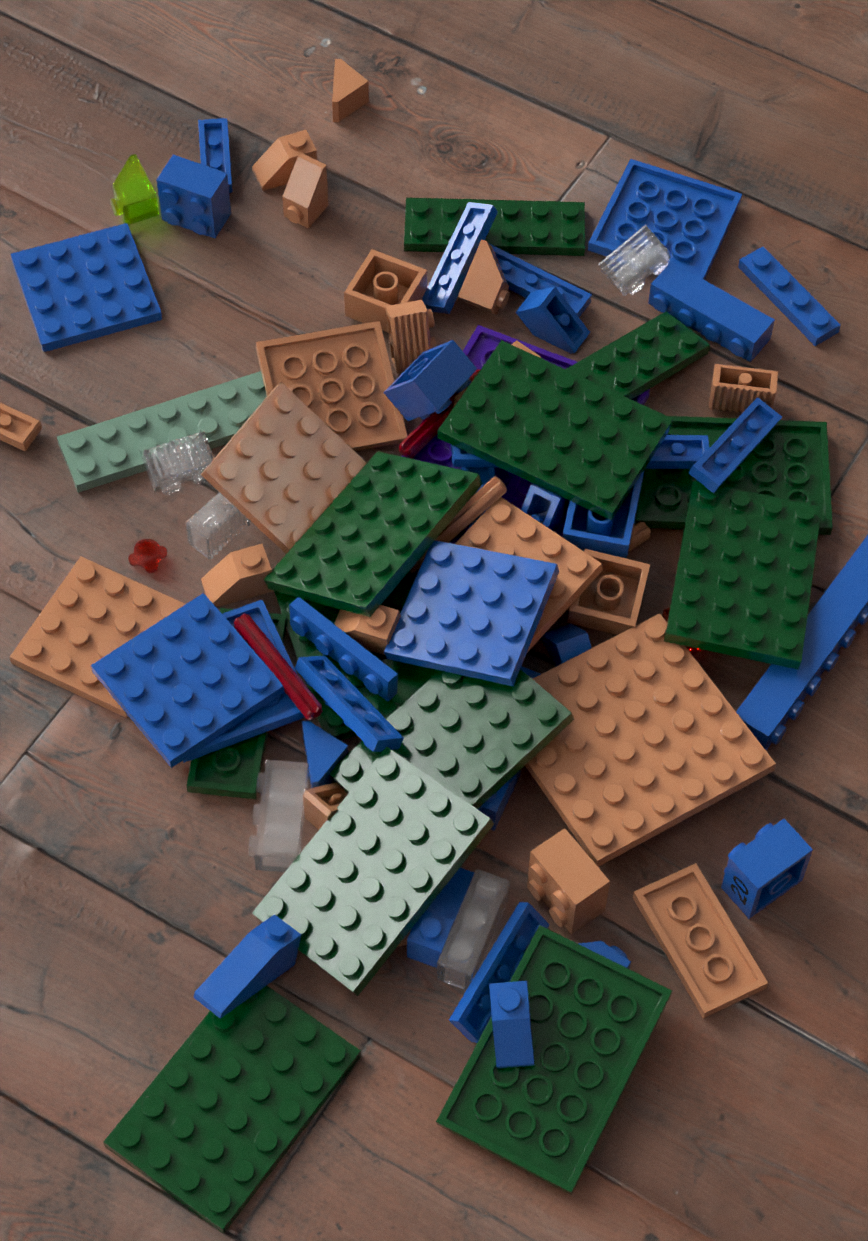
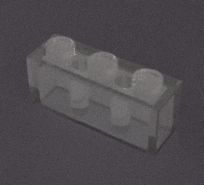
[248,760,309,872]
[437,869,510,990]

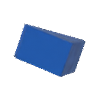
[541,623,592,667]
[302,721,348,788]

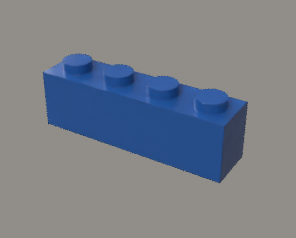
[648,261,775,362]

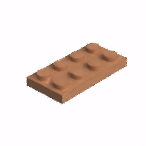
[632,863,768,1018]

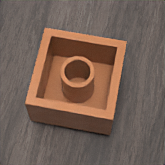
[344,249,427,332]
[567,549,650,635]
[527,828,610,935]

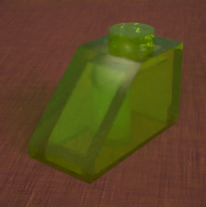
[110,154,159,225]

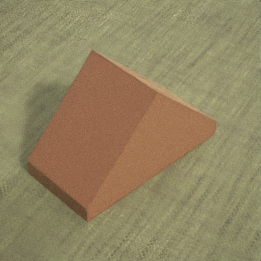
[332,59,369,122]
[303,782,348,830]

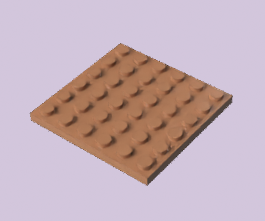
[525,613,776,867]

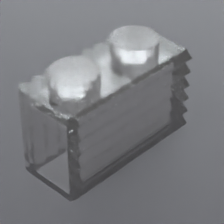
[598,224,671,297]
[142,431,214,495]
[185,492,251,559]

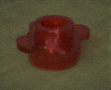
[128,539,167,573]

